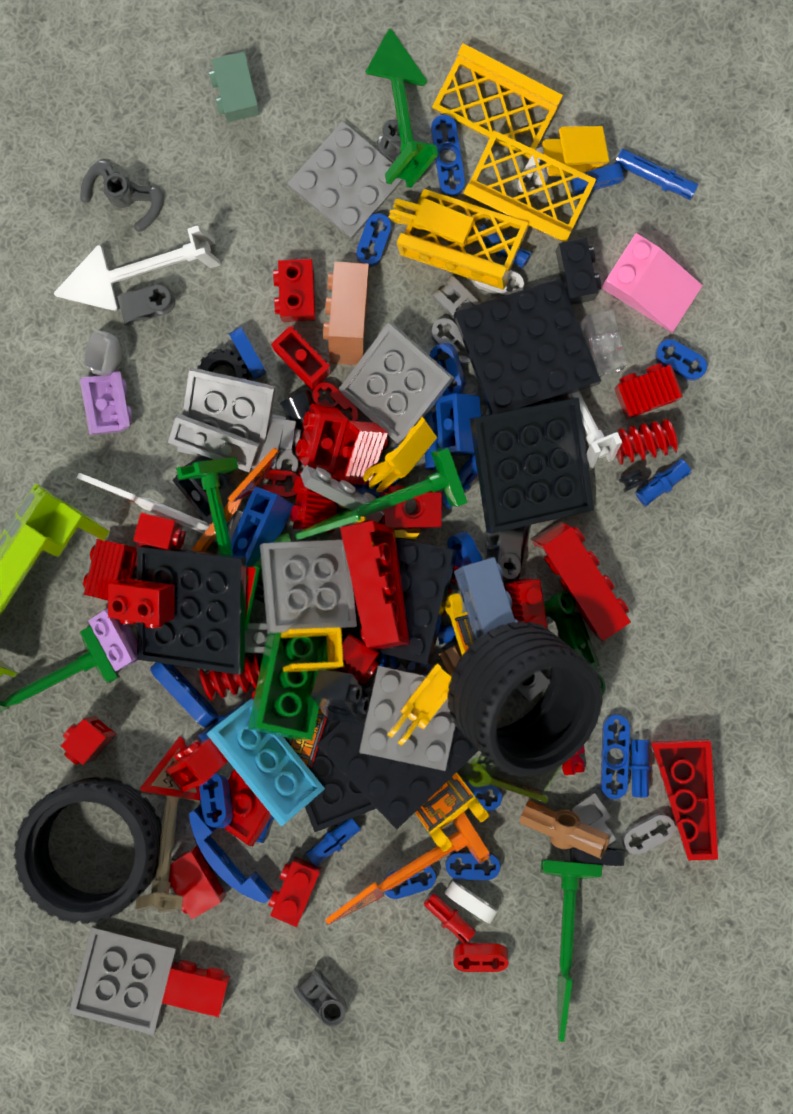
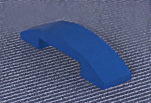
[189,805,273,904]

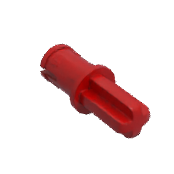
[424,893,476,944]

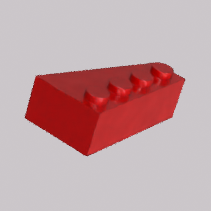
[530,520,631,642]
[340,521,410,650]
[650,739,718,861]

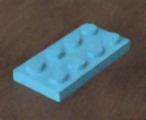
[207,698,325,826]

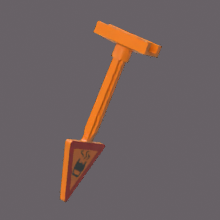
[191,448,279,552]
[325,812,490,925]

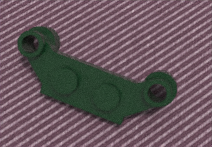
[544,591,606,695]

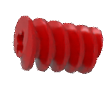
[616,419,678,465]
[199,653,261,701]

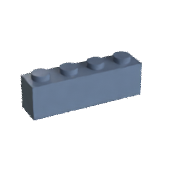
[454,557,518,640]

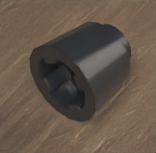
[280,390,312,426]

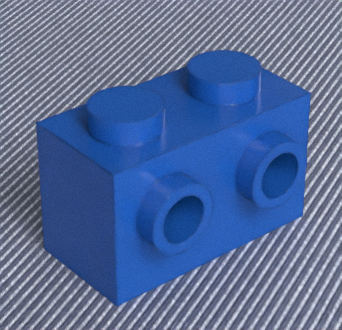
[436,393,481,456]

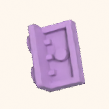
[80,371,132,435]
[88,609,140,672]

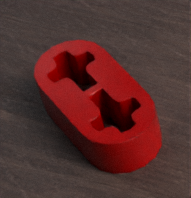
[312,382,358,421]
[262,469,299,498]
[453,943,509,972]

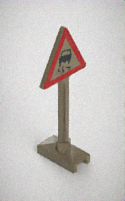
[135,737,201,913]

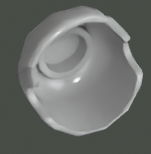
[84,330,123,376]

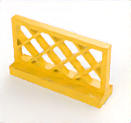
[432,43,563,159]
[463,130,596,242]
[396,189,529,290]

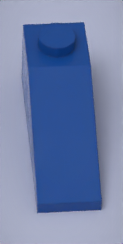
[230,487,294,568]

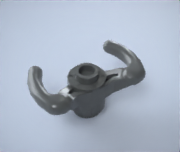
[80,160,164,232]

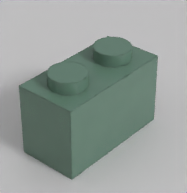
[209,52,260,122]

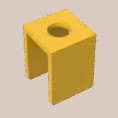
[542,126,609,176]
[281,627,343,672]

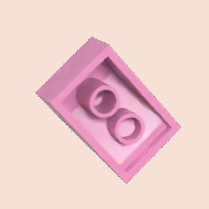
[601,233,703,333]

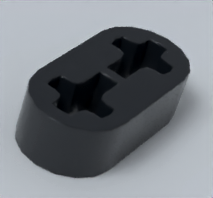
[570,847,625,866]

